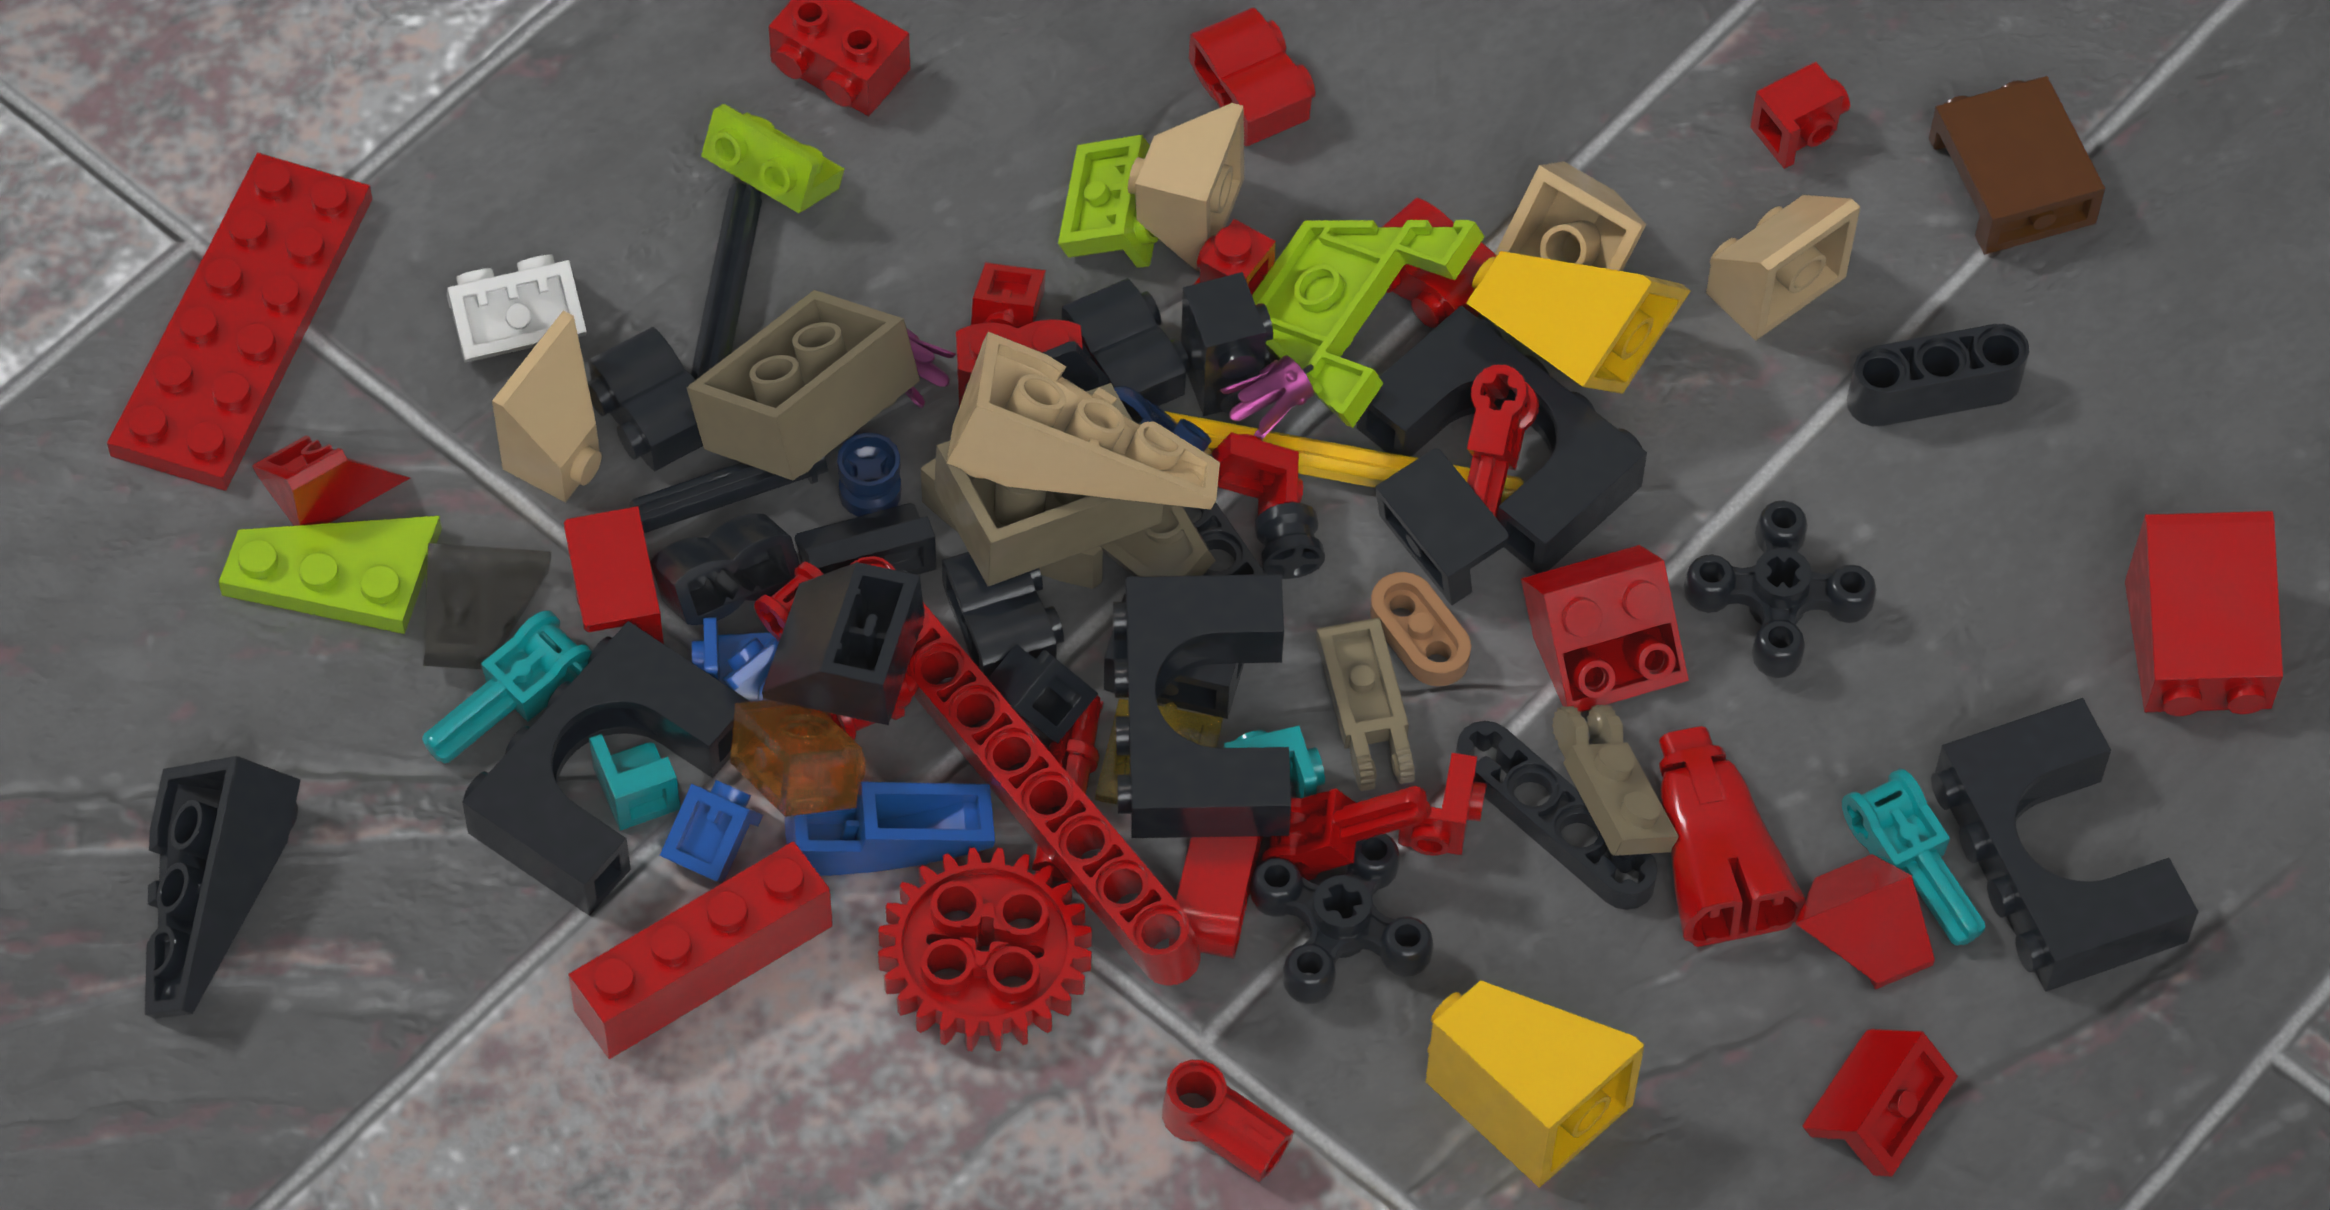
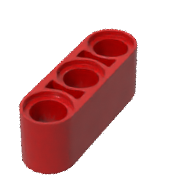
[1169,836,1263,959]

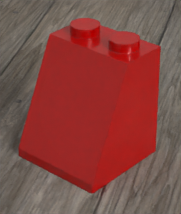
[2125,511,2283,716]

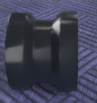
[1255,502,1325,579]

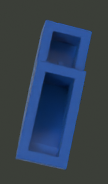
[784,782,995,876]

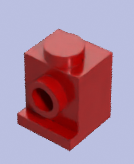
[1750,62,1850,169]
[1193,218,1276,295]

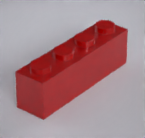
[568,841,833,1060]

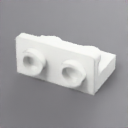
[447,255,587,363]

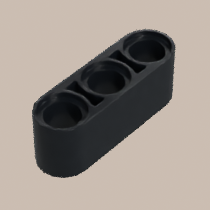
[1847,324,2030,426]

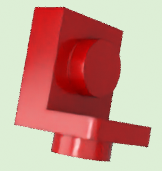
[971,262,1046,329]

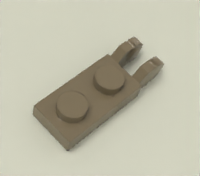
[1316,618,1415,791]
[1552,705,1679,856]

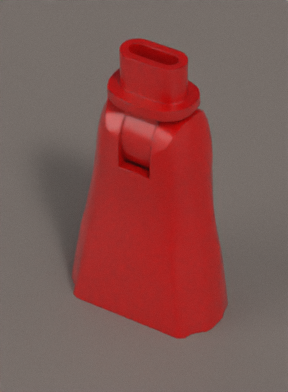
[1659,726,1805,947]

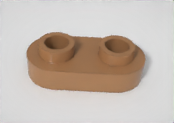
[1370,572,1471,686]

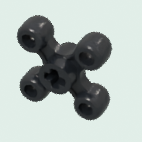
[1684,500,1877,678]
[1250,833,1433,1004]

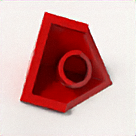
[252,435,410,526]
[1795,854,1935,990]

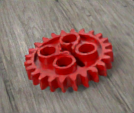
[878,848,1092,1051]

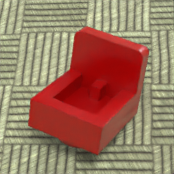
[1211,432,1304,516]
[1398,753,1487,856]

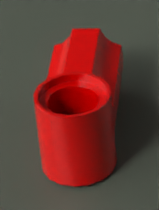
[1162,1059,1294,1182]

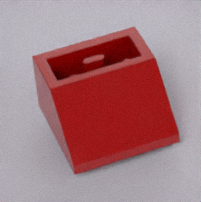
[1521,545,1689,712]

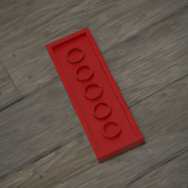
[107,152,373,491]

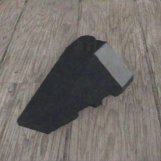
[145,756,301,1019]

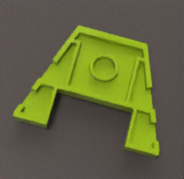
[1252,220,1485,428]

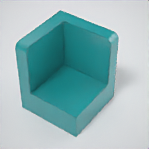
[589,734,681,831]

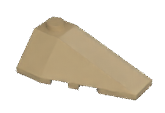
[947,332,1220,510]

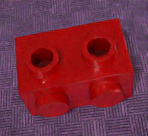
[768,0,911,117]

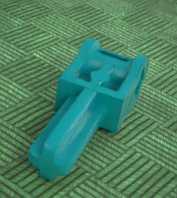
[422,610,592,764]
[1842,768,1985,946]

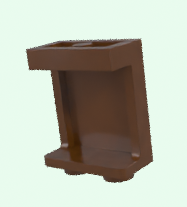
[1928,76,2106,255]

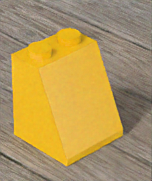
[1466,251,1691,394]
[1425,980,1644,1188]

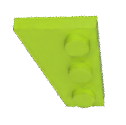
[218,516,442,634]

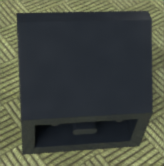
[762,562,925,726]

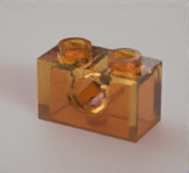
[730,700,866,817]

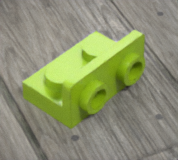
[701,104,845,213]
[1058,135,1159,268]

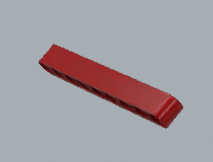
[850,556,1201,986]

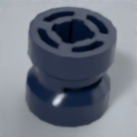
[837,433,902,517]

